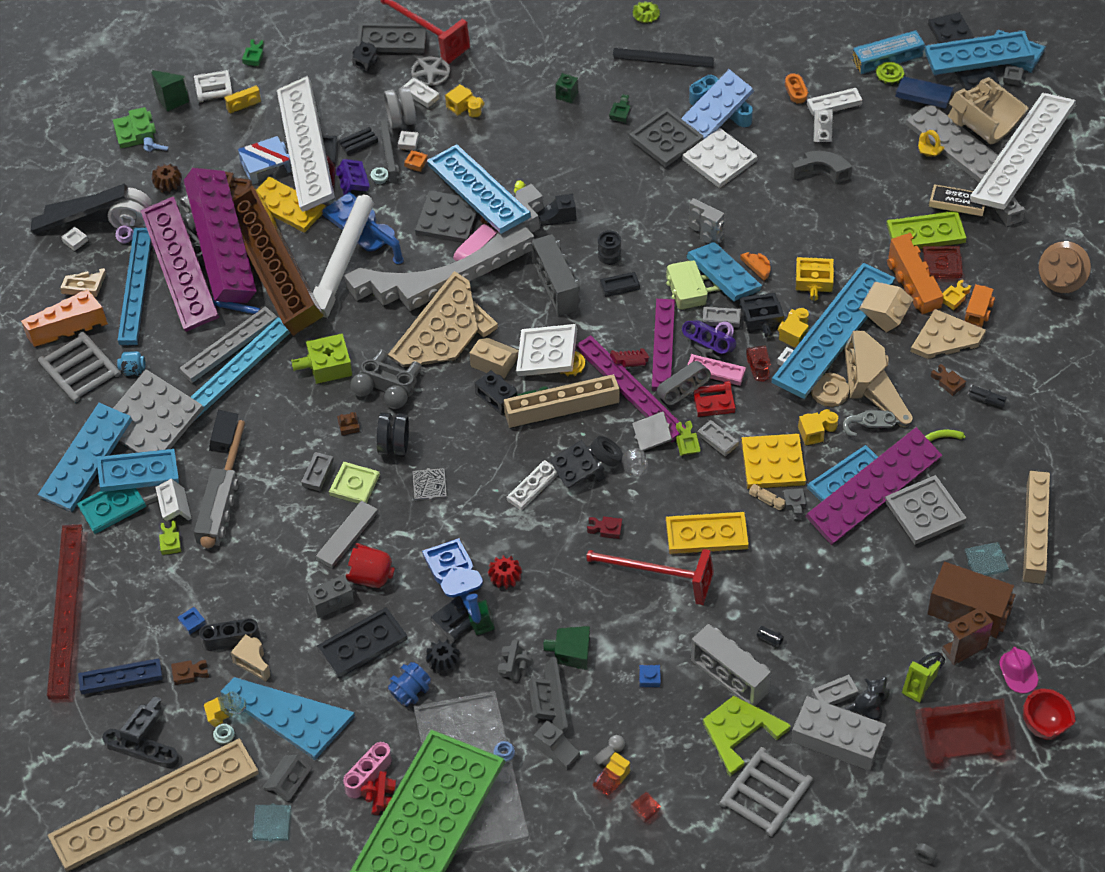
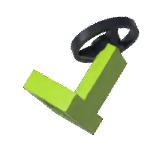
[902,652,945,703]

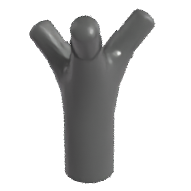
[694,342,721,360]

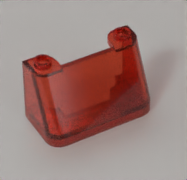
[915,699,1011,763]

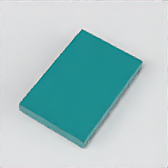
[77,488,147,535]

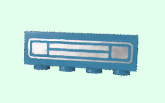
[852,31,925,74]

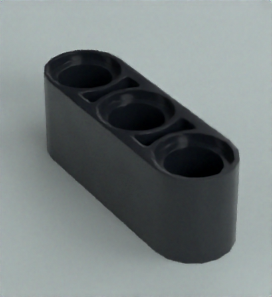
[199,618,260,651]

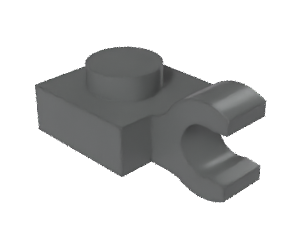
[783,488,806,521]

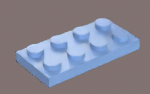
[681,70,754,140]

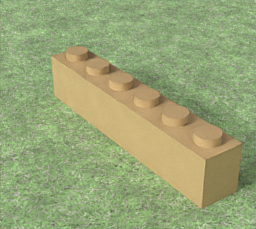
[504,374,619,428]
[1023,471,1050,584]

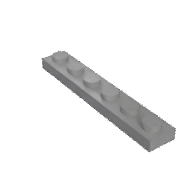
[179,306,277,383]

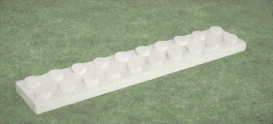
[277,76,335,212]
[970,93,1075,210]

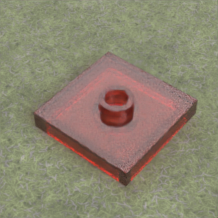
[922,246,963,279]

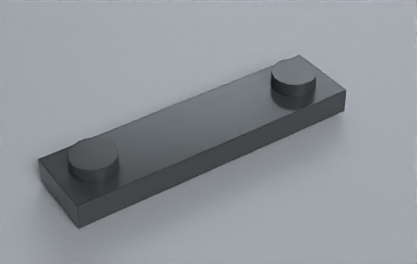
[380,120,399,184]

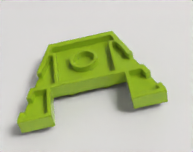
[703,696,791,776]

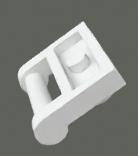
[194,70,232,103]

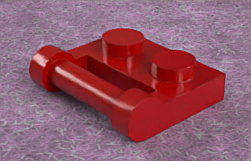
[693,381,735,417]

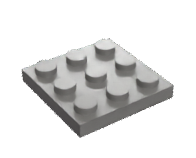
[885,475,967,544]

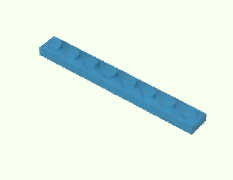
[118,227,152,345]

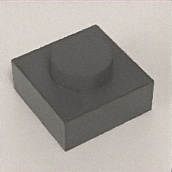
[1003,66,1023,85]

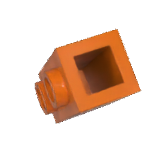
[964,284,995,328]

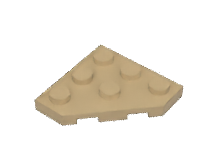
[911,309,986,359]

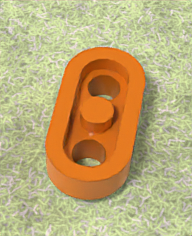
[785,74,808,103]

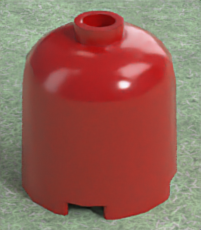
[345,543,395,588]

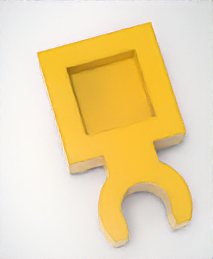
[942,280,971,310]

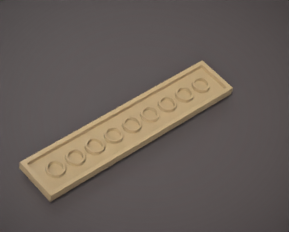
[48,739,259,872]

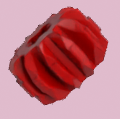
[488,555,522,590]

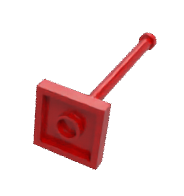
[380,0,470,64]
[587,549,714,605]

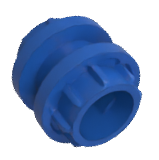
[388,662,431,706]

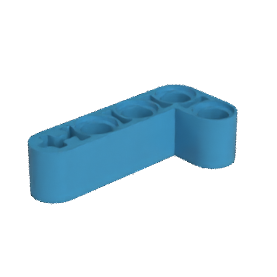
[689,75,753,127]

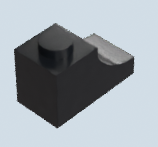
[538,193,576,226]

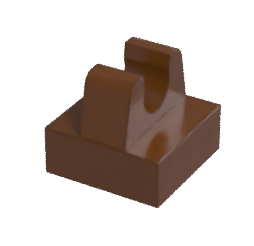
[337,412,360,436]

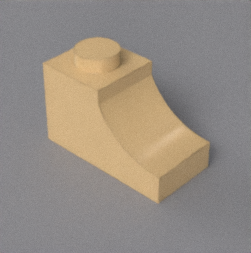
[231,635,271,682]

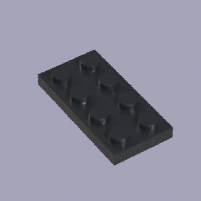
[317,607,408,678]

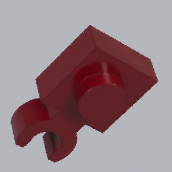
[587,516,622,539]

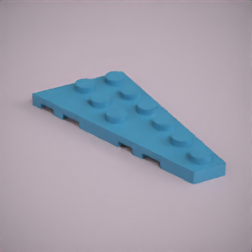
[221,677,355,760]

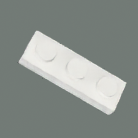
[807,88,862,116]

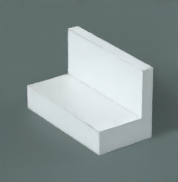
[155,478,192,521]

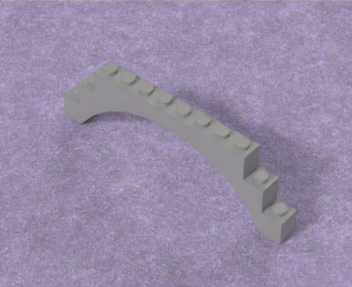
[344,184,544,311]

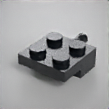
[739,292,784,338]

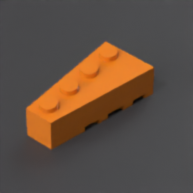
[887,232,944,315]
[21,289,108,347]

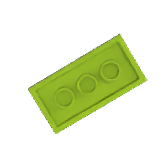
[886,211,966,249]

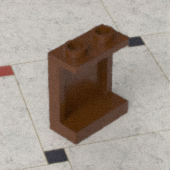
[942,607,993,665]

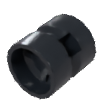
[598,230,621,265]

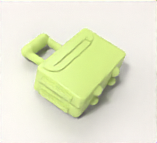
[666,261,721,309]

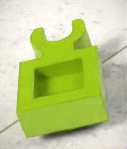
[676,421,700,456]
[159,521,181,555]

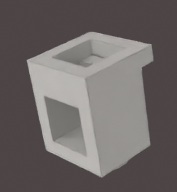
[996,197,1025,226]

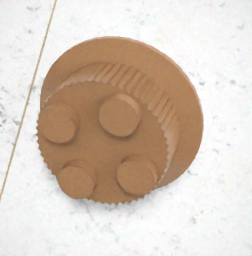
[1039,241,1091,293]

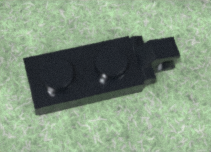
[120,696,162,743]

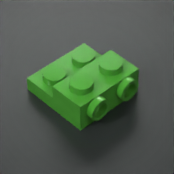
[113,107,156,149]

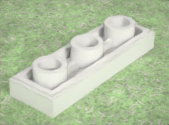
[507,460,558,511]

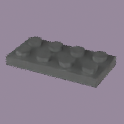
[357,23,427,53]

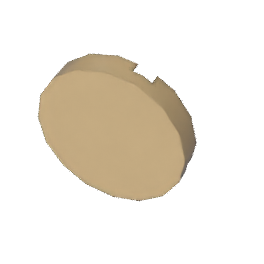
[811,373,850,407]

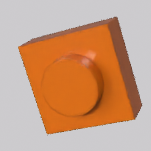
[404,150,428,172]

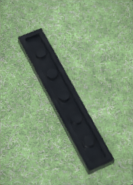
[30,183,128,235]

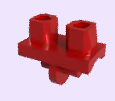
[360,771,396,815]

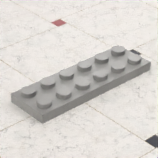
[906,105,999,183]

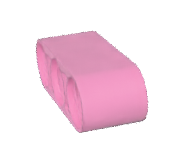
[454,224,498,261]
[344,742,392,798]

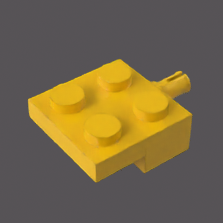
[795,257,834,301]

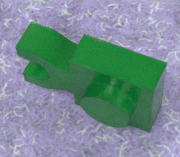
[242,39,264,66]

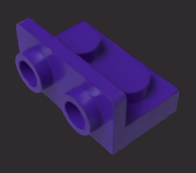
[336,159,370,195]

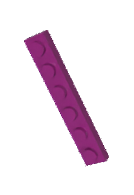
[652,299,675,391]

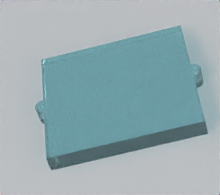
[965,542,1009,575]
[252,803,291,842]

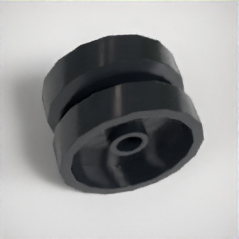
[376,412,409,456]

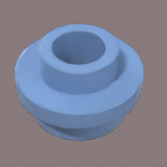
[494,741,515,762]

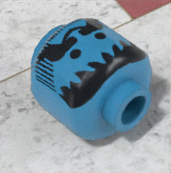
[117,351,146,376]

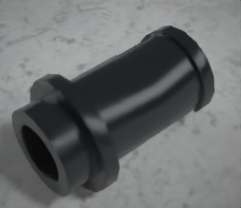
[756,625,784,647]

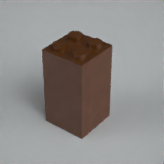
[927,561,1016,639]

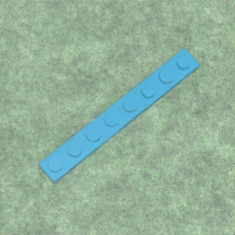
[191,317,290,423]

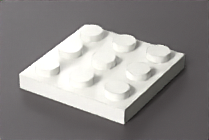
[682,128,757,188]
[516,324,577,376]

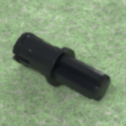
[968,385,1007,408]

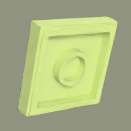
[329,462,380,504]

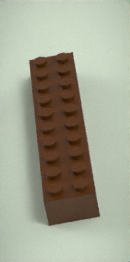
[232,185,324,336]

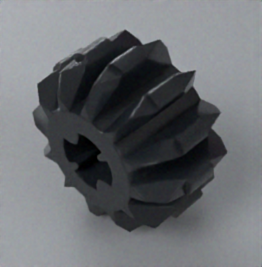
[426,639,460,674]

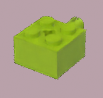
[291,334,352,384]

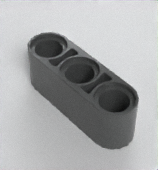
[657,361,711,405]

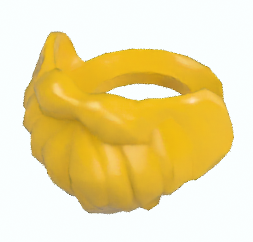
[918,130,945,157]

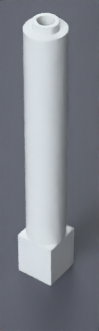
[313,195,374,318]

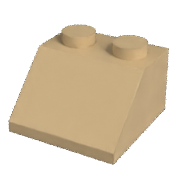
[859,282,913,332]
[470,338,519,379]

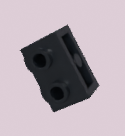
[475,370,518,415]

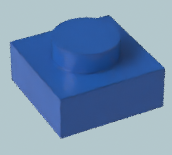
[177,607,206,635]
[639,665,660,687]

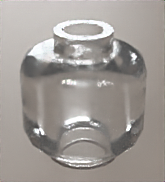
[622,448,648,477]

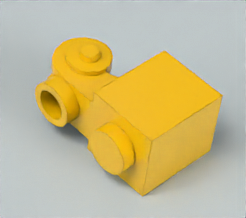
[445,84,484,117]
[778,308,809,348]
[798,409,838,446]

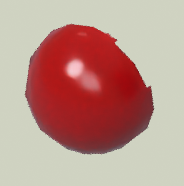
[1023,688,1075,740]

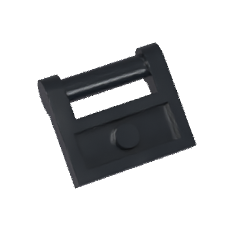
[430,595,472,642]

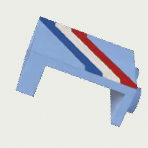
[238,136,291,185]

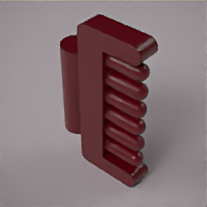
[610,348,649,367]

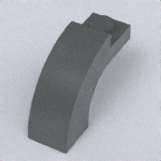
[791,151,852,184]

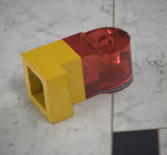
[593,752,630,796]

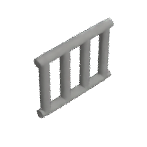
[38,332,121,402]
[719,747,813,837]

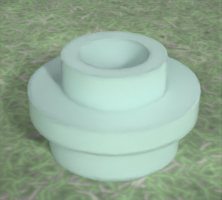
[371,168,388,184]
[213,724,234,744]

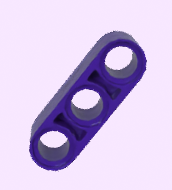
[682,320,736,353]

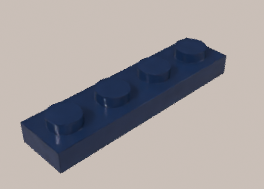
[78,658,163,695]

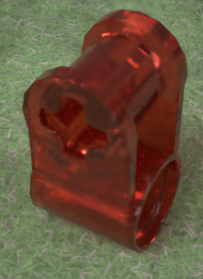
[746,345,770,381]

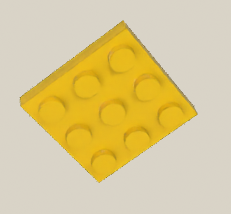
[741,434,806,489]

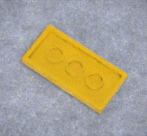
[257,177,326,233]
[666,512,749,554]

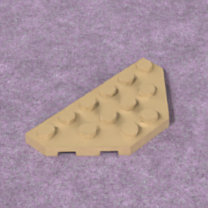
[388,271,478,367]

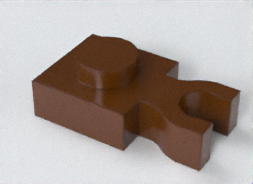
[931,364,966,396]
[171,660,209,685]

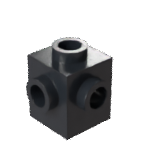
[352,41,378,72]

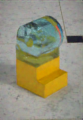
[204,692,247,728]

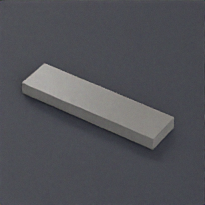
[316,501,378,568]

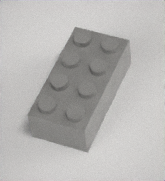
[691,624,771,706]
[791,696,886,771]

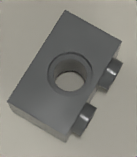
[307,575,354,618]

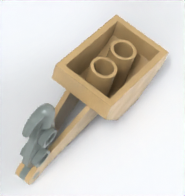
[843,331,912,436]

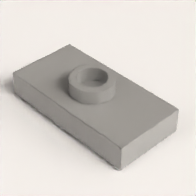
[702,307,741,327]
[697,420,739,456]

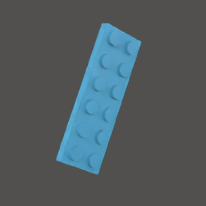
[924,31,1035,75]
[38,403,132,512]

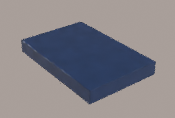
[895,76,954,108]

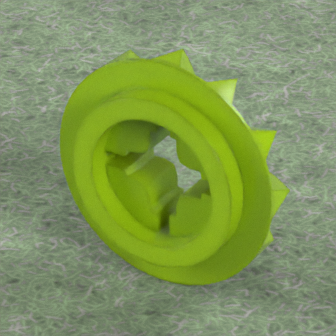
[633,0,660,22]
[876,62,904,84]

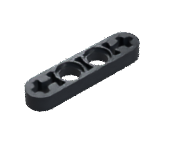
[102,729,179,768]

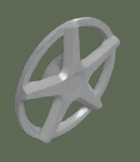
[411,57,450,86]

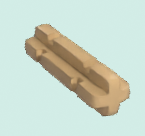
[749,484,785,510]

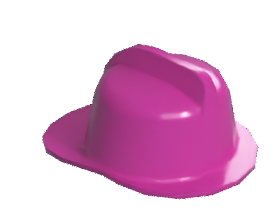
[999,647,1038,693]

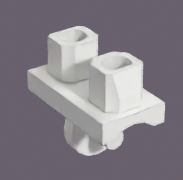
[814,110,832,142]

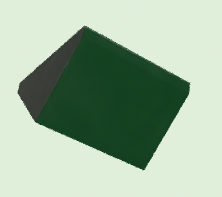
[151,70,190,111]

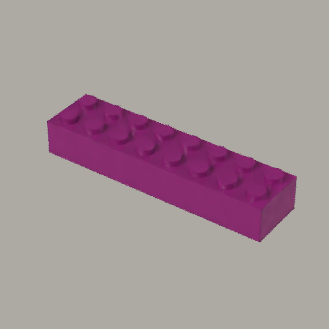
[184,168,256,303]

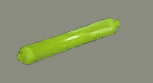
[925,430,966,442]

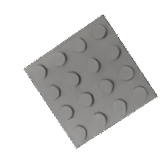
[113,369,204,453]

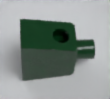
[543,626,590,670]

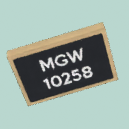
[929,185,985,216]

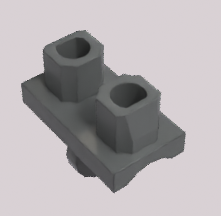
[498,640,533,682]

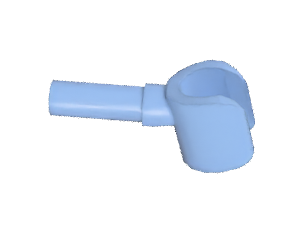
[144,138,168,152]

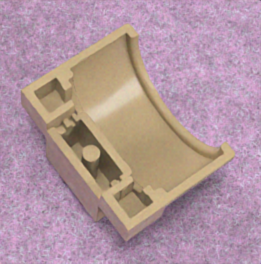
[948,77,1028,144]

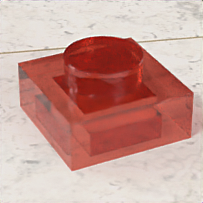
[631,792,661,822]

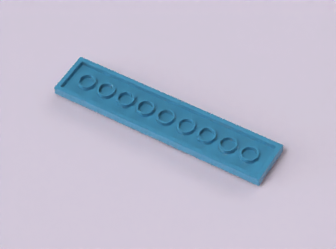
[771,263,895,399]

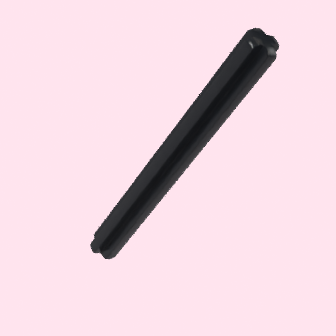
[613,48,714,67]

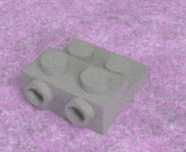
[689,198,725,244]

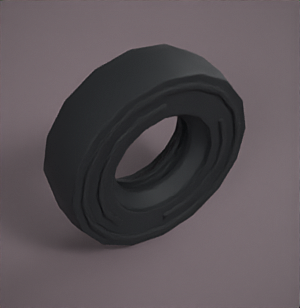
[590,436,624,467]

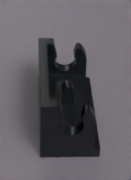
[209,410,239,453]

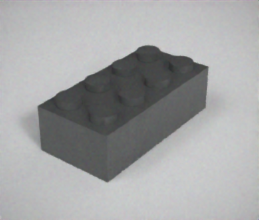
[532,234,581,316]

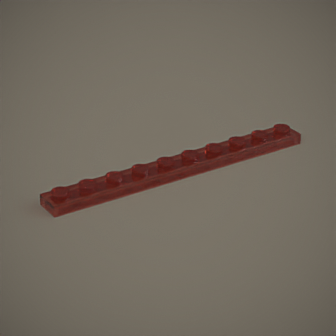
[47,524,83,700]

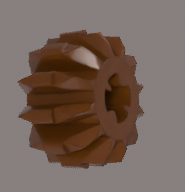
[151,163,182,193]

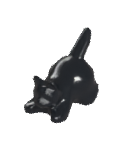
[843,676,890,720]

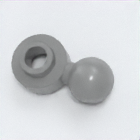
[593,735,625,765]

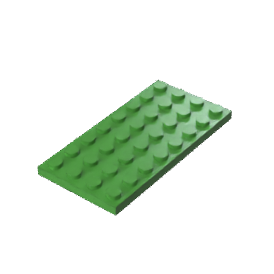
[350,730,505,872]

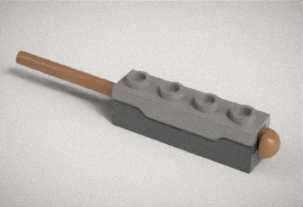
[194,420,245,548]

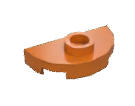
[740,252,770,280]

